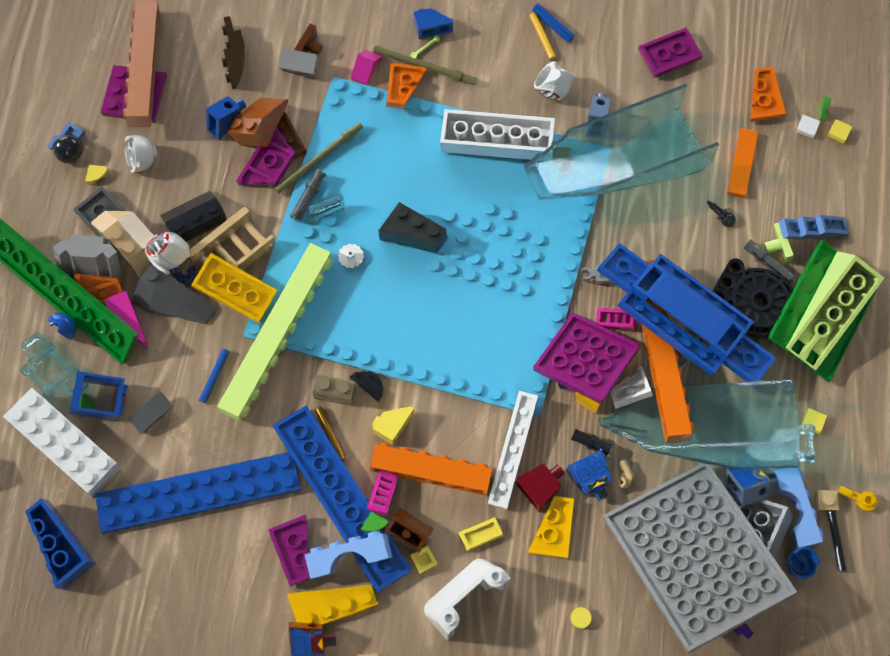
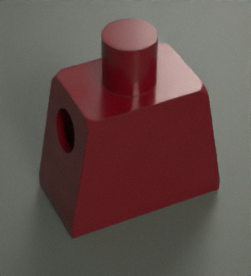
[515,464,565,512]

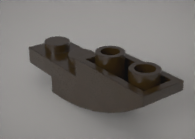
[221,16,245,89]

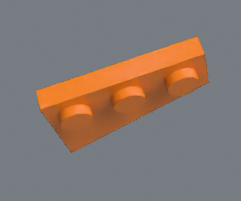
[386,63,426,109]
[750,66,786,122]

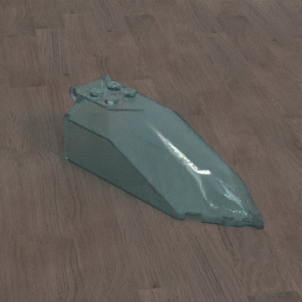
[598,379,816,470]

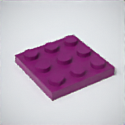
[101,65,167,123]

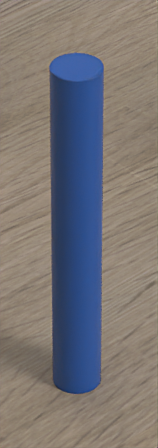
[199,348,230,403]

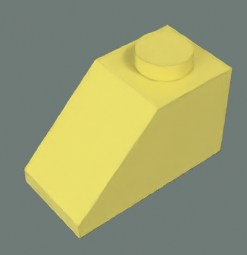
[372,406,414,445]

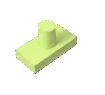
[765,222,793,263]

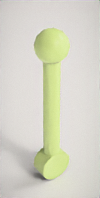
[410,35,440,59]

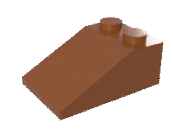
[228,98,289,147]

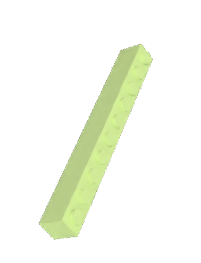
[217,243,333,422]

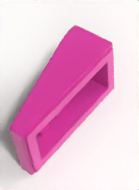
[596,308,637,332]
[367,471,398,515]

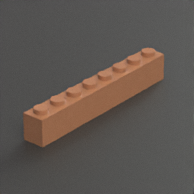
[123,0,160,127]

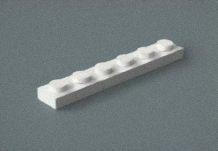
[488,391,538,510]

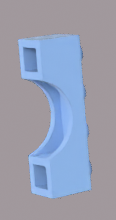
[772,465,823,550]
[305,531,393,579]

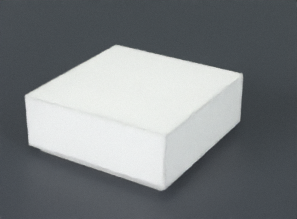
[796,115,820,139]

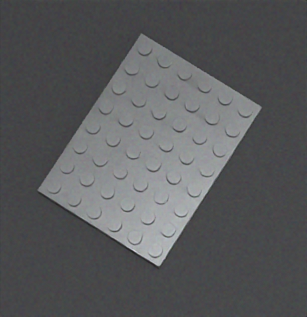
[603,461,797,654]

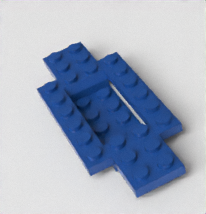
[597,243,776,387]

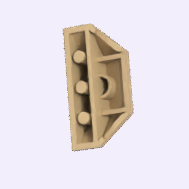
[91,211,157,278]

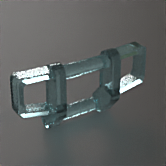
[20,332,89,398]

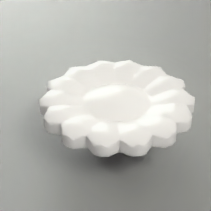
[338,244,364,269]

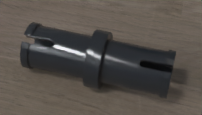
[571,429,612,456]

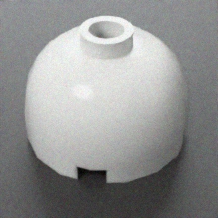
[124,135,157,173]

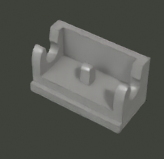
[278,48,319,77]

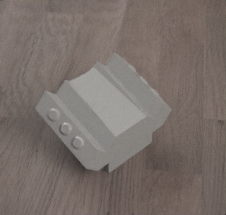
[52,234,122,282]

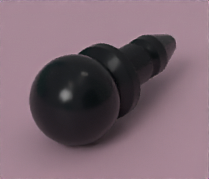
[707,200,736,227]

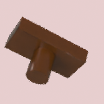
[294,23,323,55]

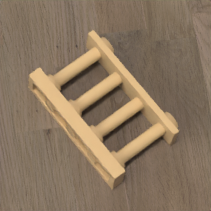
[188,206,275,270]

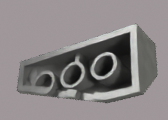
[132,264,217,324]

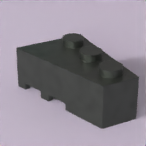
[378,202,447,253]

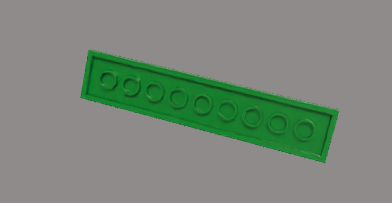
[0,219,139,364]

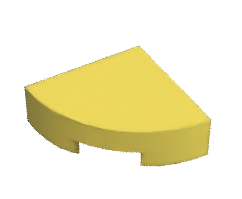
[85,165,109,184]

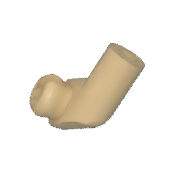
[617,459,634,489]

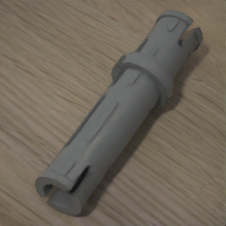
[290,169,326,222]
[743,239,795,282]

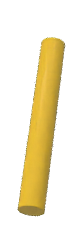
[530,13,556,60]

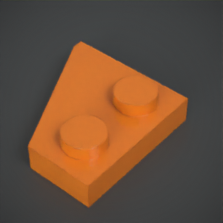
[74,273,123,304]

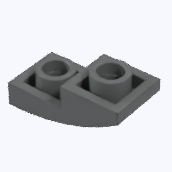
[128,392,174,434]

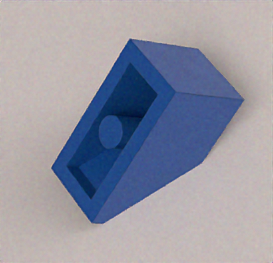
[414,8,453,39]

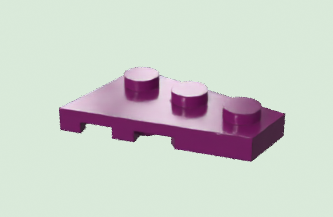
[268,514,309,587]

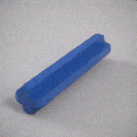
[532,3,575,43]

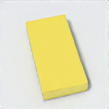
[459,517,504,552]

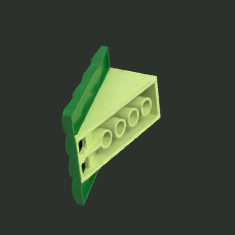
[768,240,884,383]

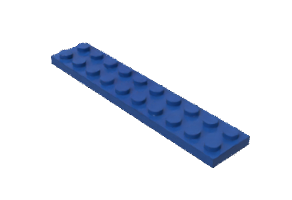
[273,405,412,593]
[95,452,300,534]

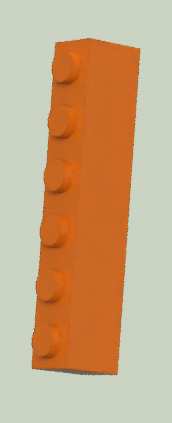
[370,443,492,496]

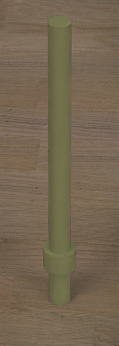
[373,45,476,84]
[274,122,363,194]

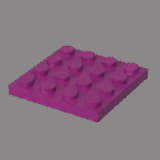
[533,312,640,405]

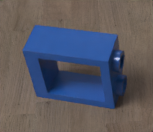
[70,371,128,421]

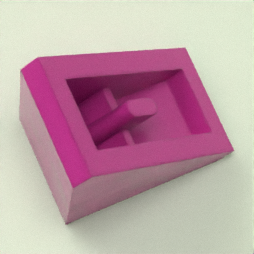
[351,49,382,85]

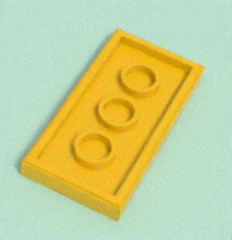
[191,253,278,324]

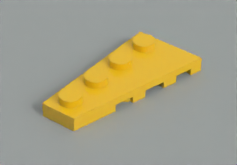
[287,585,378,626]

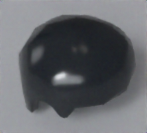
[53,134,83,164]

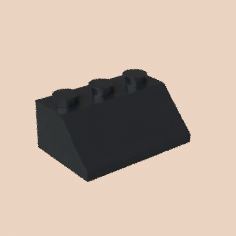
[160,191,227,242]

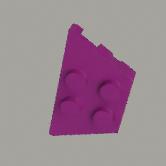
[236,127,296,185]

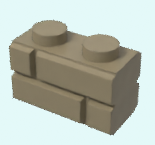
[313,375,356,406]

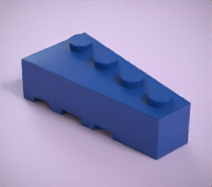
[25,498,96,590]

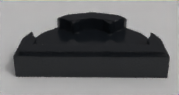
[350,371,384,403]

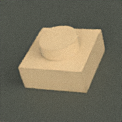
[816,490,839,512]

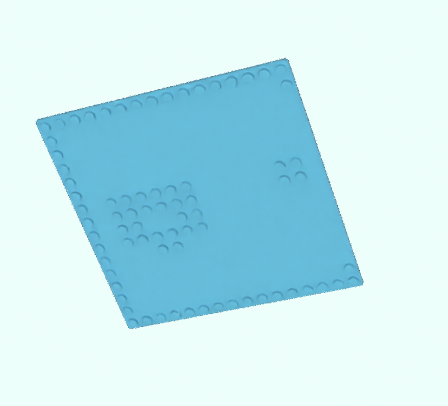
[244,77,610,417]

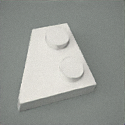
[610,366,653,409]

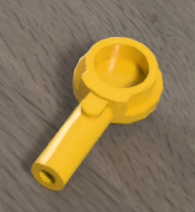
[838,485,878,511]

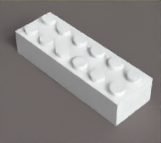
[440,109,555,161]
[3,388,121,498]

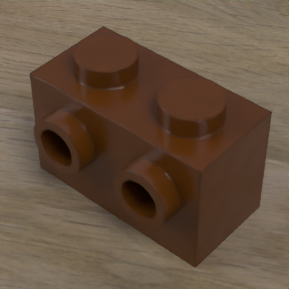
[384,508,434,553]

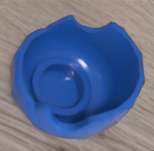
[48,313,77,340]
[786,547,820,579]

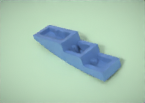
[779,215,849,239]

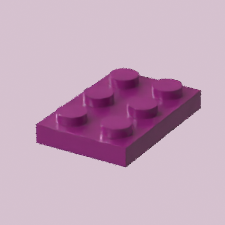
[638,28,703,78]

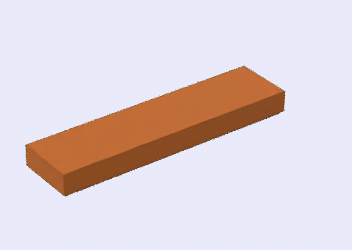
[727,128,758,198]

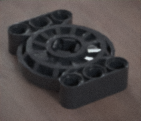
[712,258,793,348]

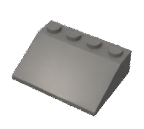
[731,493,793,559]

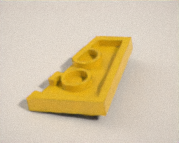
[527,496,574,559]

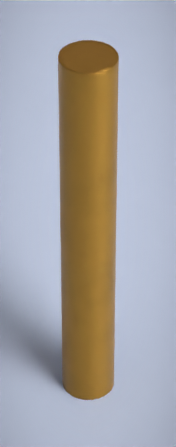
[315,407,346,461]

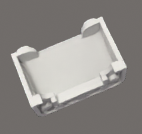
[424,559,510,640]

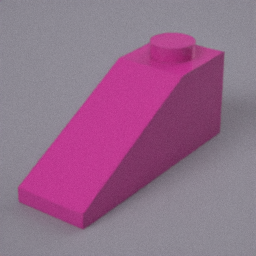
[104,291,149,348]

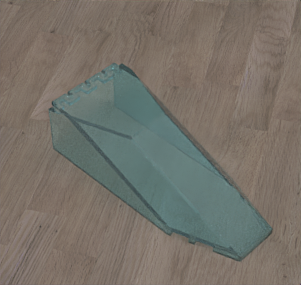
[524,84,719,200]

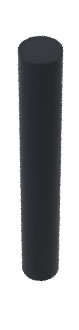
[827,511,846,572]

